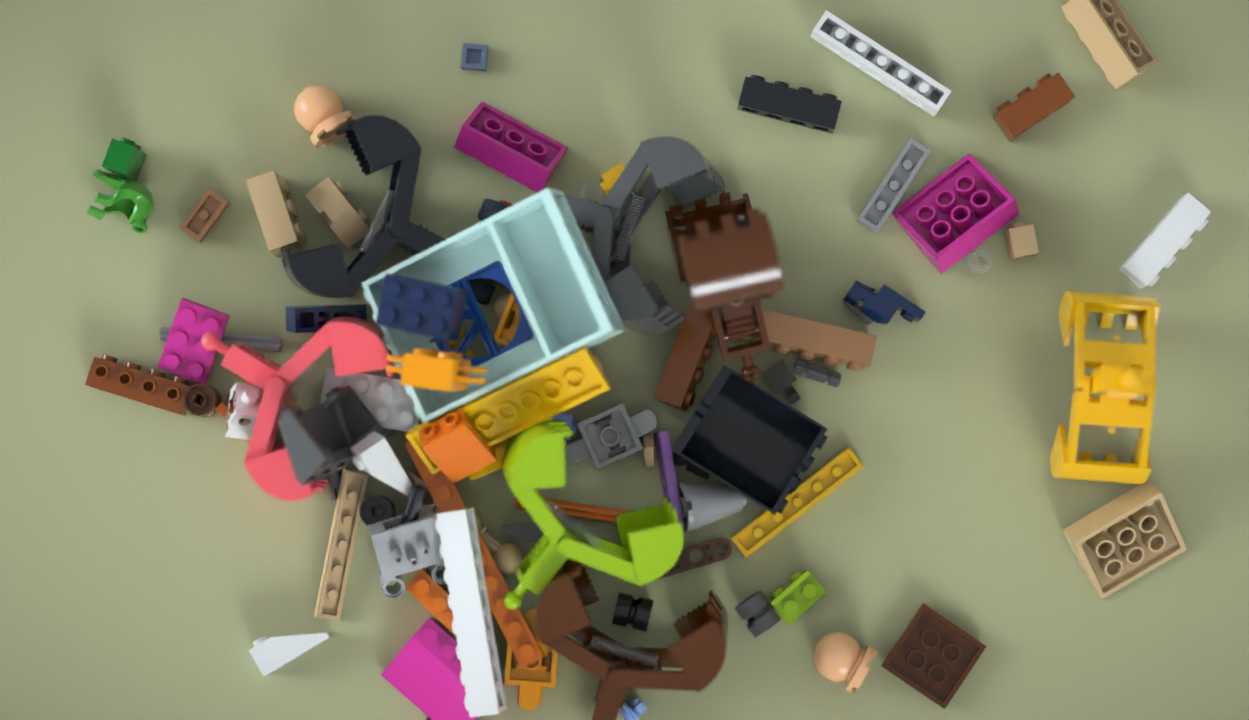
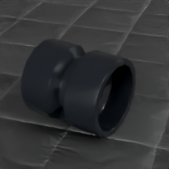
[360,495,396,525]
[612,592,653,632]

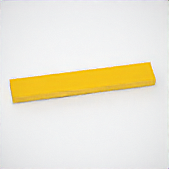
[731,447,864,558]

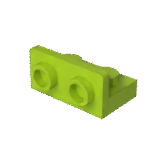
[769,569,826,625]

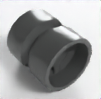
[734,590,781,637]

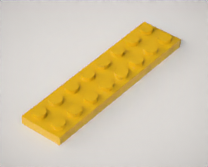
[406,346,610,475]

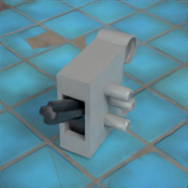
[367,485,445,599]

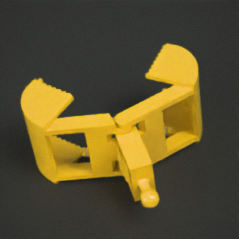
[1050,291,1160,484]

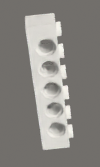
[810,10,951,117]

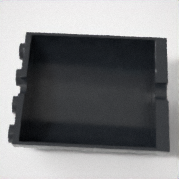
[671,365,828,515]

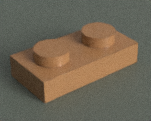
[179,188,230,243]

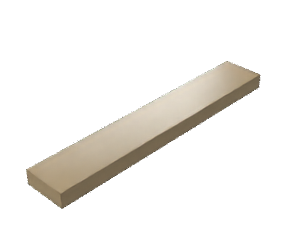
[314,468,369,621]

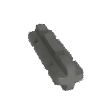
[793,359,841,387]

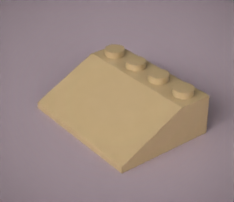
[1062,480,1187,600]

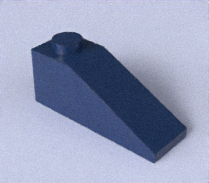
[285,304,367,333]

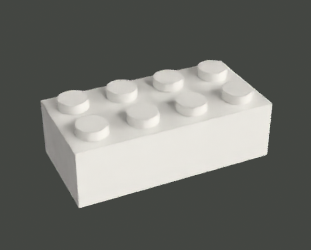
[320,367,422,432]

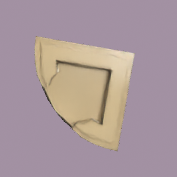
[643,431,654,467]

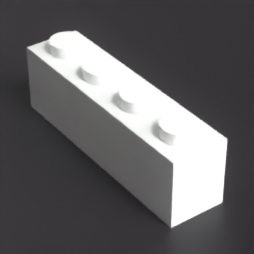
[1118,192,1211,289]

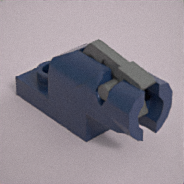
[843,280,926,325]

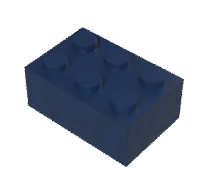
[375,274,468,341]

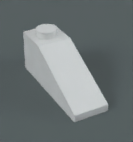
[350,431,413,496]
[249,632,332,676]

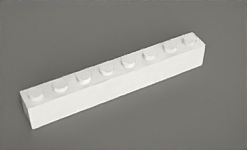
[435,507,507,717]

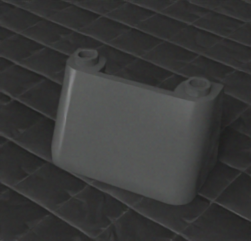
[278,385,386,486]

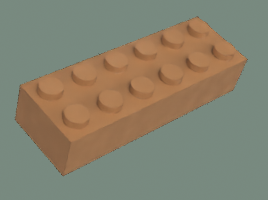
[722,306,877,372]

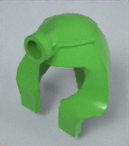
[87,170,154,233]

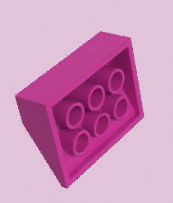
[891,154,1019,274]
[381,618,505,720]

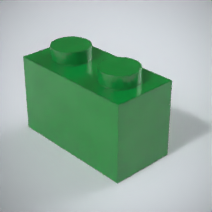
[102,137,147,181]

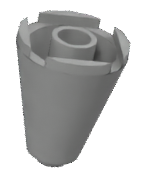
[677,482,746,532]

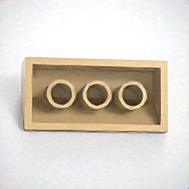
[1061,0,1159,89]

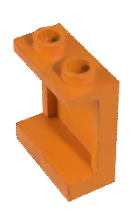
[419,408,497,483]

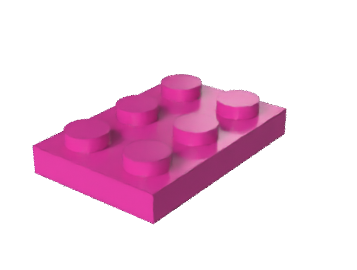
[158,297,230,384]

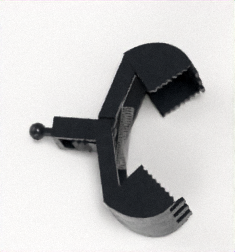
[280,115,446,298]

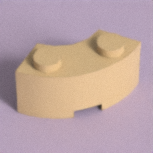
[305,177,371,249]

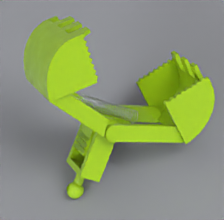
[502,417,684,610]

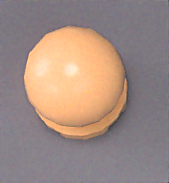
[294,84,356,149]
[812,632,877,694]

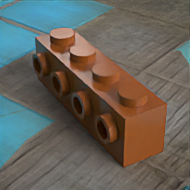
[653,305,723,411]
[85,354,190,416]

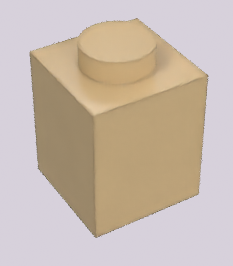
[1005,221,1039,261]

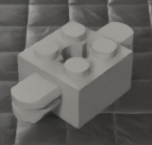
[563,403,657,470]

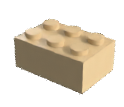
[245,170,307,257]

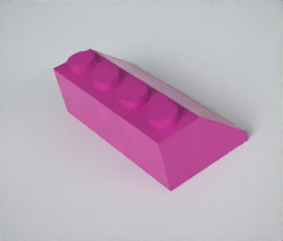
[454,102,568,193]

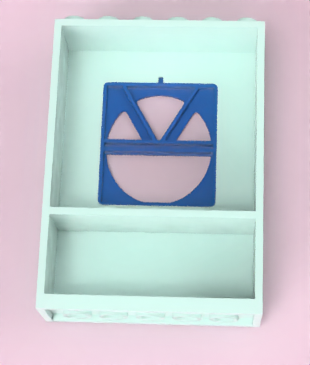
[361,188,626,423]

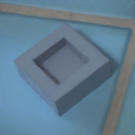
[461,43,488,71]

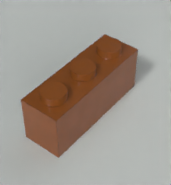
[993,72,1075,142]

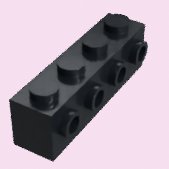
[737,75,842,134]

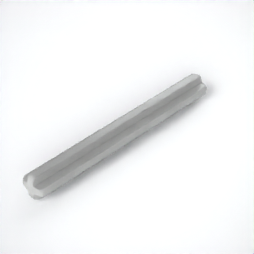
[159,327,283,351]

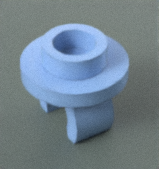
[620,697,647,720]

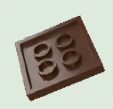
[881,603,987,709]

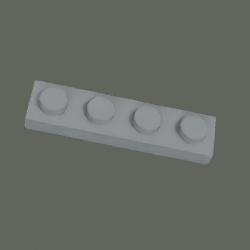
[857,137,931,234]

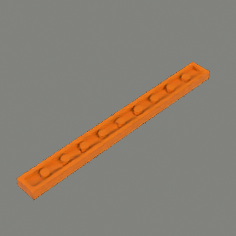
[404,441,545,669]

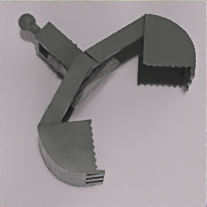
[564,137,726,335]

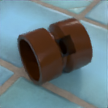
[183,383,222,418]

